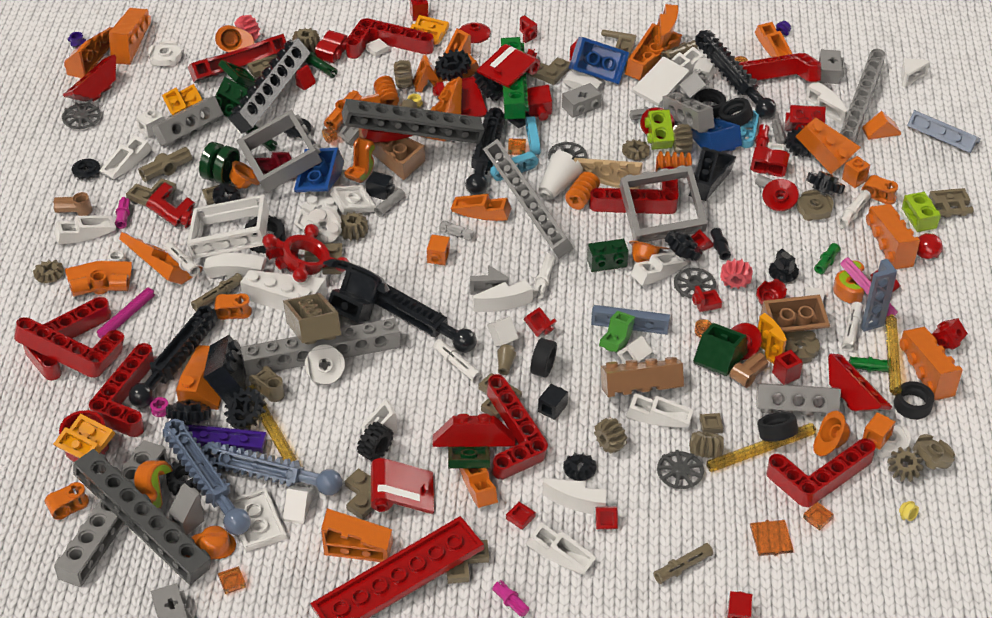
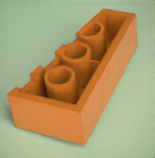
[109,8,151,65]
[625,23,682,80]
[866,204,920,269]
[899,327,963,400]

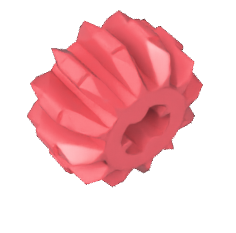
[234,15,260,41]
[720,258,753,290]

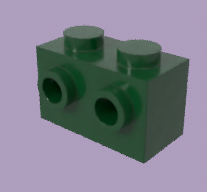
[587,238,629,272]

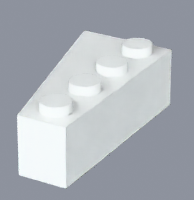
[240,270,327,311]

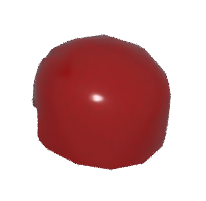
[917,233,943,259]
[756,279,787,306]

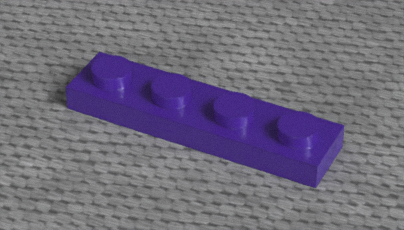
[186,424,267,453]

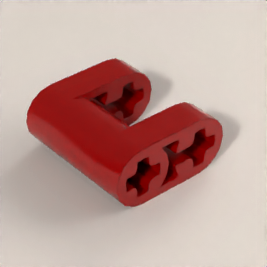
[146,182,196,227]

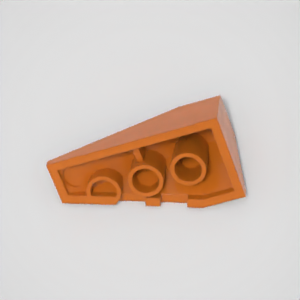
[64,27,113,78]
[421,77,462,142]
[176,345,222,410]

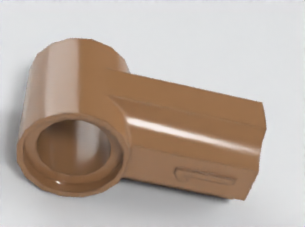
[53,192,93,216]
[730,353,769,388]

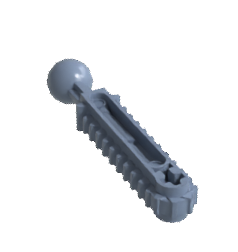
[162,419,251,535]
[201,441,342,496]

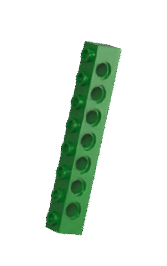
[501,37,529,119]

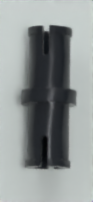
[710,228,731,260]

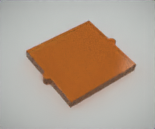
[750,520,794,556]

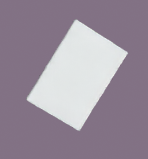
[632,56,690,107]
[230,488,287,553]

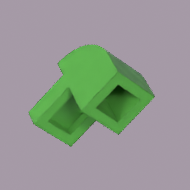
[599,311,635,352]

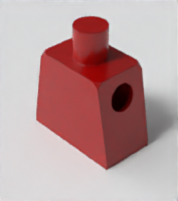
[525,85,552,121]

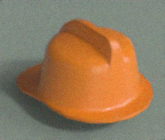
[215,25,254,52]
[229,161,260,189]
[629,241,670,263]
[813,411,850,456]
[185,526,236,560]

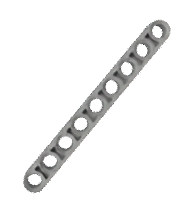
[840,49,885,143]

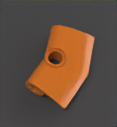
[65,261,132,297]

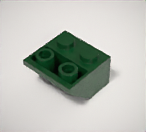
[215,77,249,118]
[693,323,748,376]

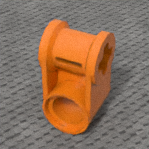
[861,175,898,204]
[214,293,252,320]
[45,482,89,520]

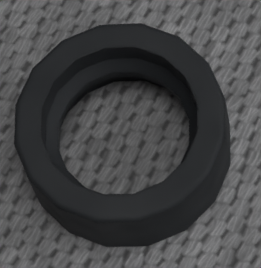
[694,89,726,118]
[719,98,753,127]
[530,338,557,378]
[894,381,935,420]
[757,412,799,442]

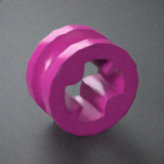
[150,397,169,417]

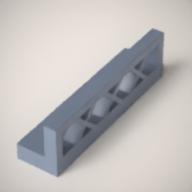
[907,110,981,153]
[861,259,897,332]
[591,305,670,335]

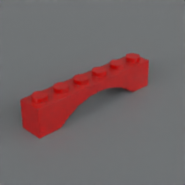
[188,34,286,82]

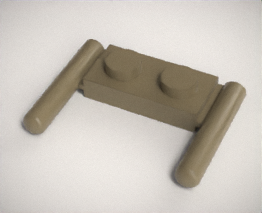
[601,30,637,67]

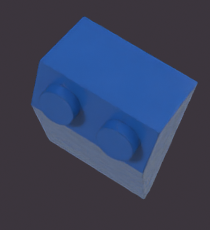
[568,37,629,84]
[691,118,742,152]
[294,148,344,192]

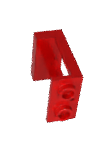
[785,105,826,131]

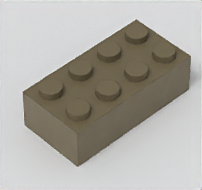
[283,293,341,344]

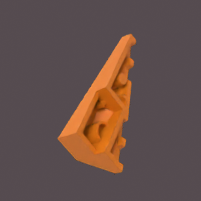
[119,232,203,284]

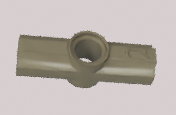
[138,147,192,182]

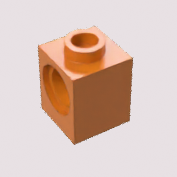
[842,156,870,188]
[427,234,450,265]
[862,412,896,450]

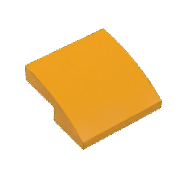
[410,15,449,45]
[162,84,203,115]
[758,313,787,364]
[53,414,116,458]

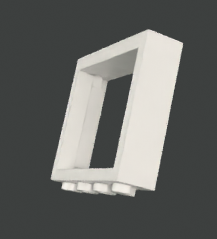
[187,194,269,259]

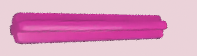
[840,257,898,319]
[97,287,155,339]

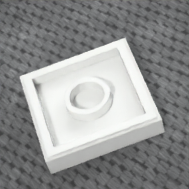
[329,185,376,214]

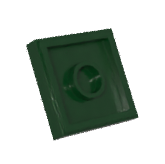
[218,60,256,87]
[448,446,490,469]

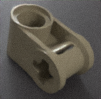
[249,366,285,402]

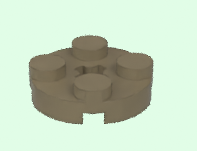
[796,190,834,221]
[785,331,820,364]
[912,434,955,470]

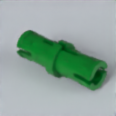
[814,243,841,274]
[849,356,890,373]

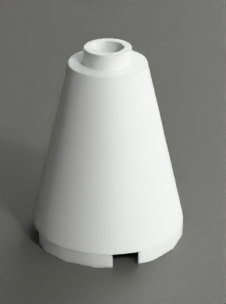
[538,150,583,200]

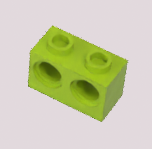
[645,109,674,150]
[901,192,941,232]

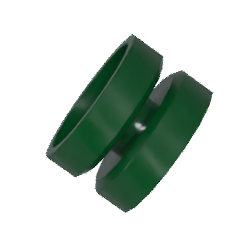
[199,141,240,184]

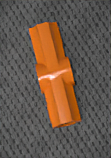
[324,90,362,132]

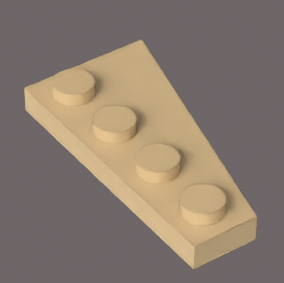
[574,158,643,189]

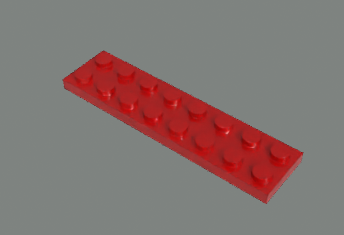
[310,516,485,618]

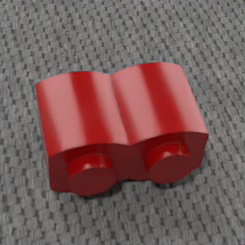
[315,30,347,63]
[750,146,790,177]

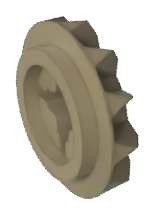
[622,139,650,160]
[33,259,64,283]

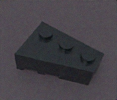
[689,147,736,201]
[203,335,246,405]

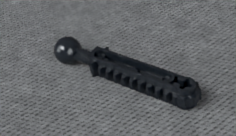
[695,30,776,119]
[465,107,505,195]
[375,284,477,353]
[129,305,218,408]

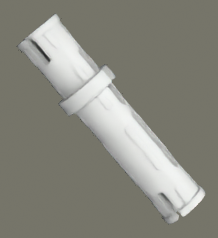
[837,190,871,228]
[164,242,200,277]
[533,253,556,299]
[841,302,864,352]
[433,339,482,383]

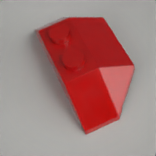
[63,54,116,102]
[828,353,892,412]
[432,413,515,447]

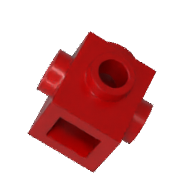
[932,318,968,350]

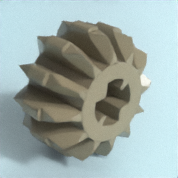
[292,28,320,52]
[394,60,413,89]
[673,124,693,154]
[340,211,368,241]
[594,417,627,454]
[689,431,724,458]
[887,446,924,482]

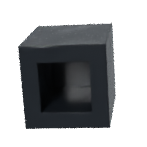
[366,171,395,200]
[538,384,568,420]

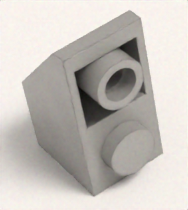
[168,483,204,536]

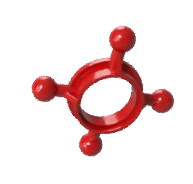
[262,224,349,283]

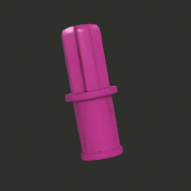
[115,197,130,229]
[492,580,529,617]

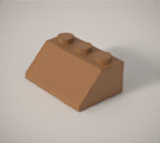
[760,294,830,333]

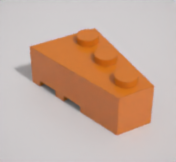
[795,117,861,174]
[321,508,393,562]

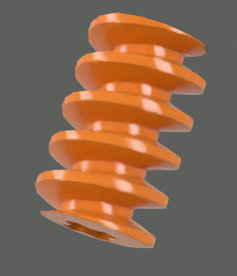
[374,76,399,106]
[655,151,692,172]
[565,172,600,210]

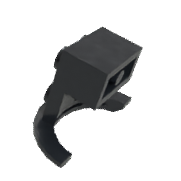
[323,259,389,323]

